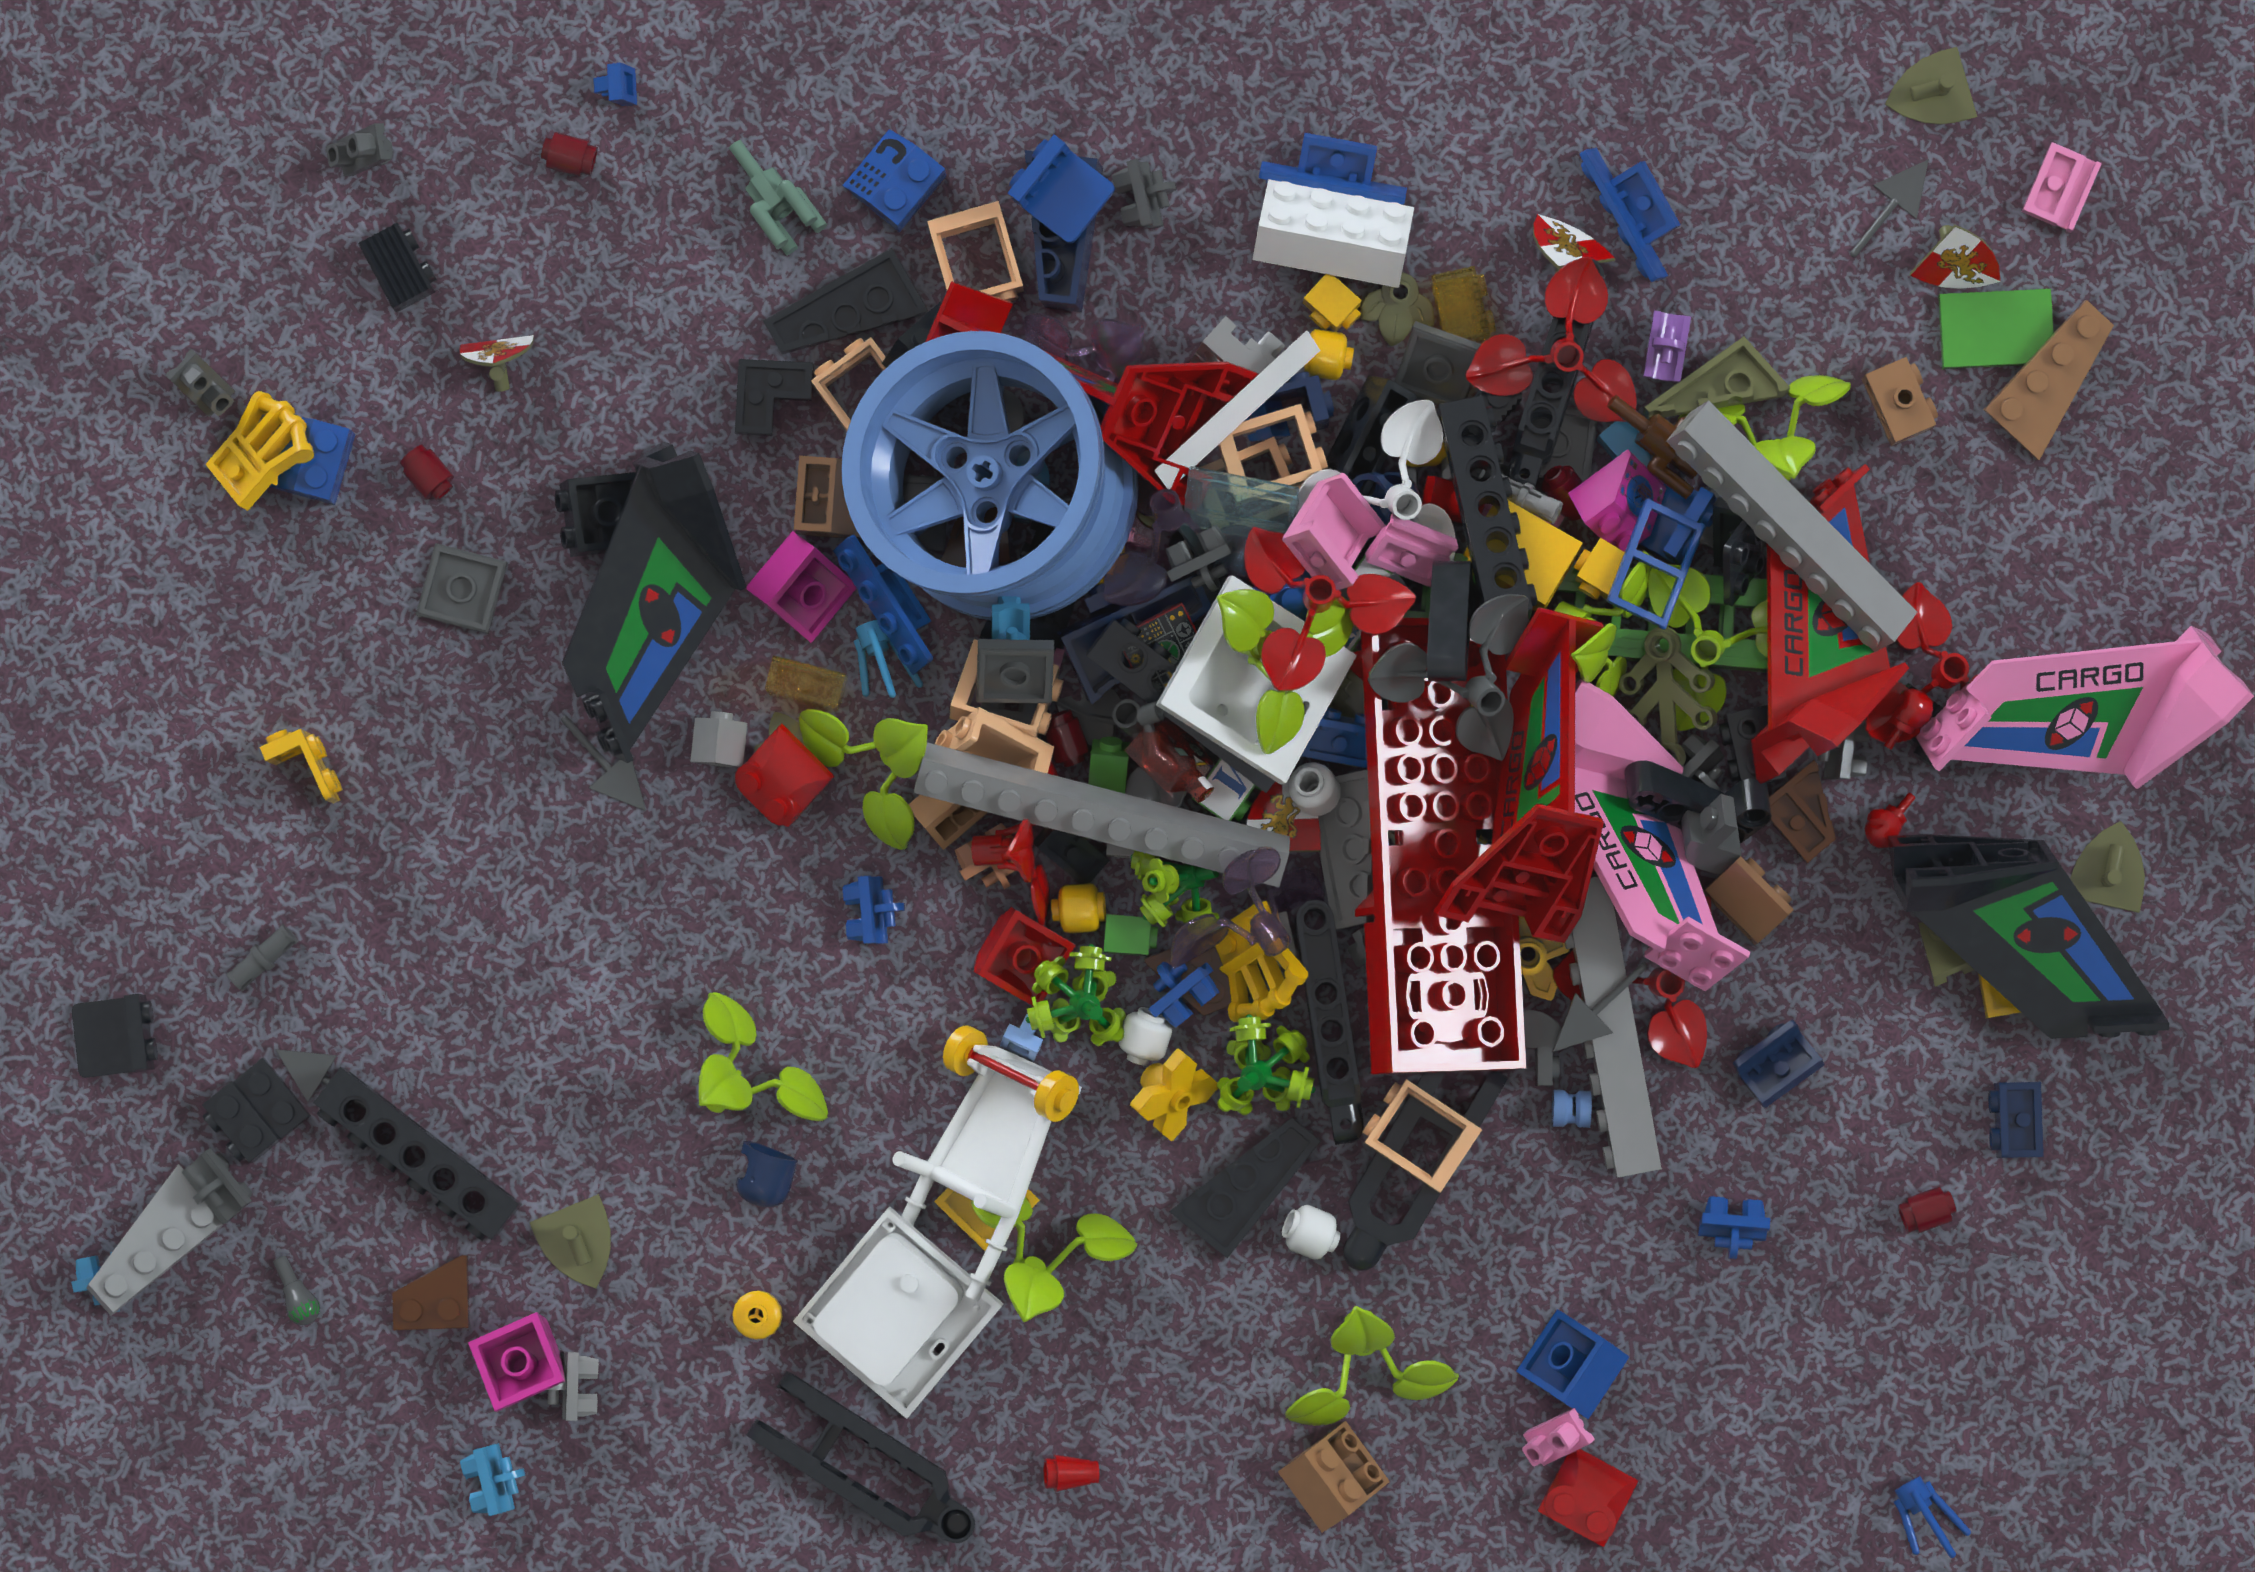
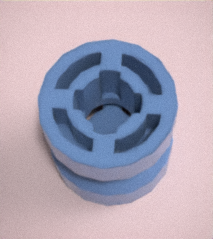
[1551,1090,1592,1128]

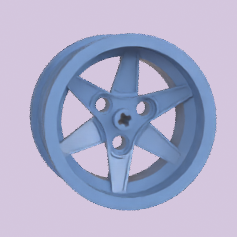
[842,331,1139,621]

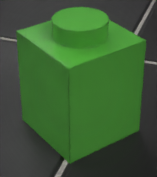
[1088,737,1130,794]
[1104,914,1158,957]

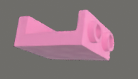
[1282,473,1386,590]

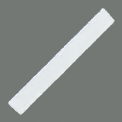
[1154,330,1321,490]

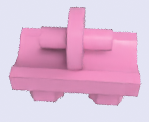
[1522,1408,1595,1467]

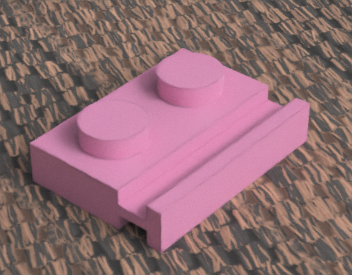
[2021,142,2102,233]
[1365,513,1459,588]

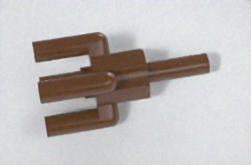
[1607,395,1698,499]

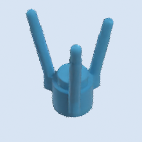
[854,620,923,698]

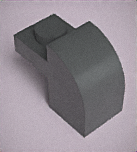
[1681,794,1741,875]
[1523,1010,1568,1086]

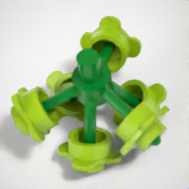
[1130,850,1219,931]
[1026,944,1126,1046]
[1217,1014,1316,1115]

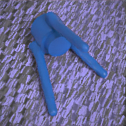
[1894,1476,1971,1558]

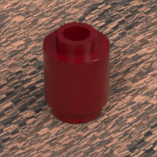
[541,132,598,177]
[400,444,454,501]
[1541,465,1583,521]
[1045,709,1090,767]
[1898,1186,1957,1234]

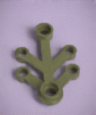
[1619,627,1717,766]

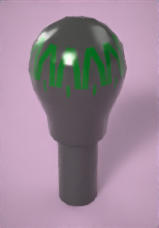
[273,1256,320,1325]

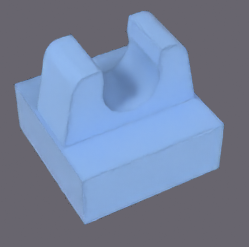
[1000,1014,1043,1062]

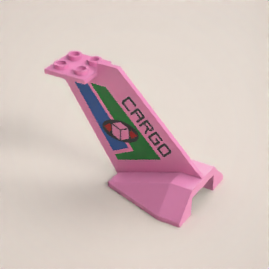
[1916,626,2254,789]
[1575,679,1750,991]

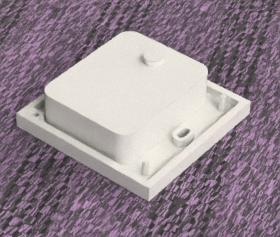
[1156,575,1357,785]
[793,1207,1004,1419]

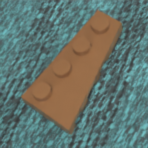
[1983,300,2114,460]

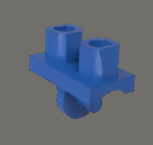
[842,876,905,944]
[1148,961,1219,1028]
[1698,1196,1770,1259]

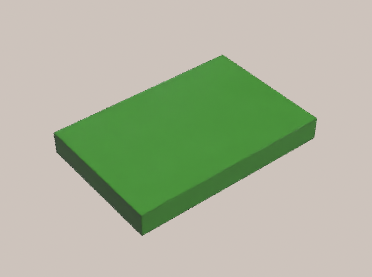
[1938,289,2054,369]

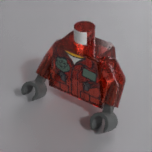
[1124,701,1214,803]

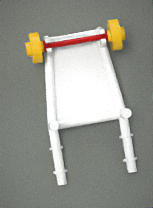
[893,1025,1082,1302]

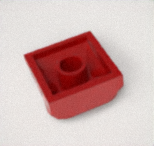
[735,724,835,827]
[973,907,1076,1007]
[1537,1449,1639,1547]

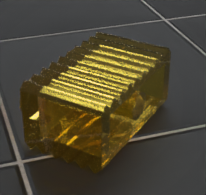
[1430,266,1496,344]
[765,656,848,712]

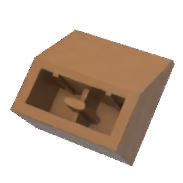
[794,456,862,539]
[1703,856,1794,945]
[1278,1421,1390,1533]

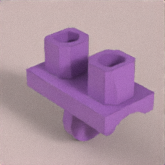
[1643,310,1691,383]

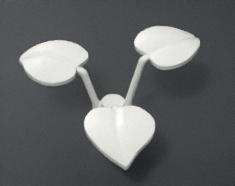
[1290,400,1455,561]

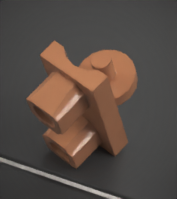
[955,823,1015,890]

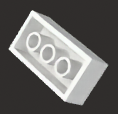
[1252,179,1414,288]

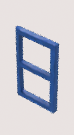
[1606,498,1705,630]

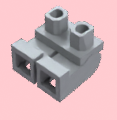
[1189,316,1285,374]

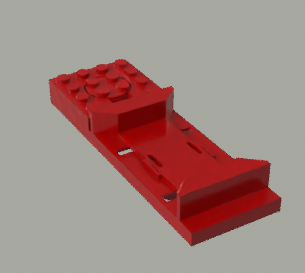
[1350,618,1526,1075]

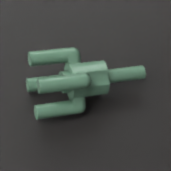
[729,140,827,256]

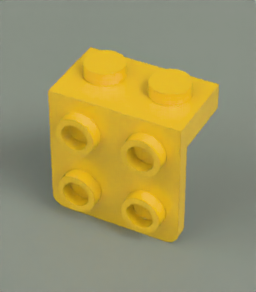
[259,729,343,804]

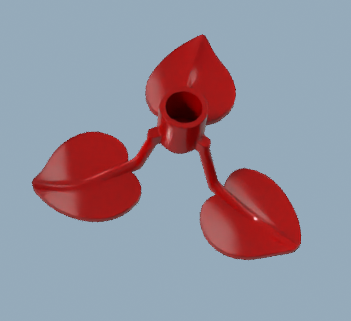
[1465,257,1637,422]
[1244,527,1416,692]
[1865,582,1978,743]
[971,761,1058,926]
[1552,896,1712,1068]

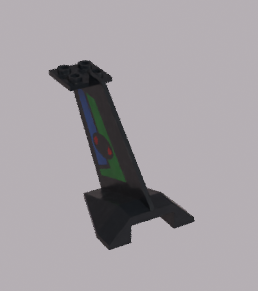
[562,442,747,763]
[1888,834,2169,1039]

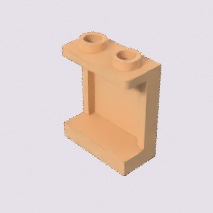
[935,707,1054,773]

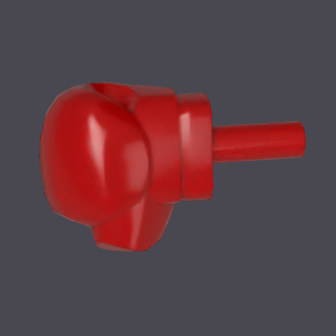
[1884,689,1933,750]
[1864,793,1916,849]

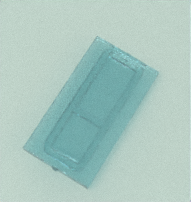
[1182,466,1299,538]

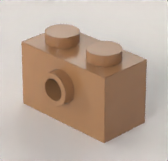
[1861,357,1938,447]
[909,795,988,850]

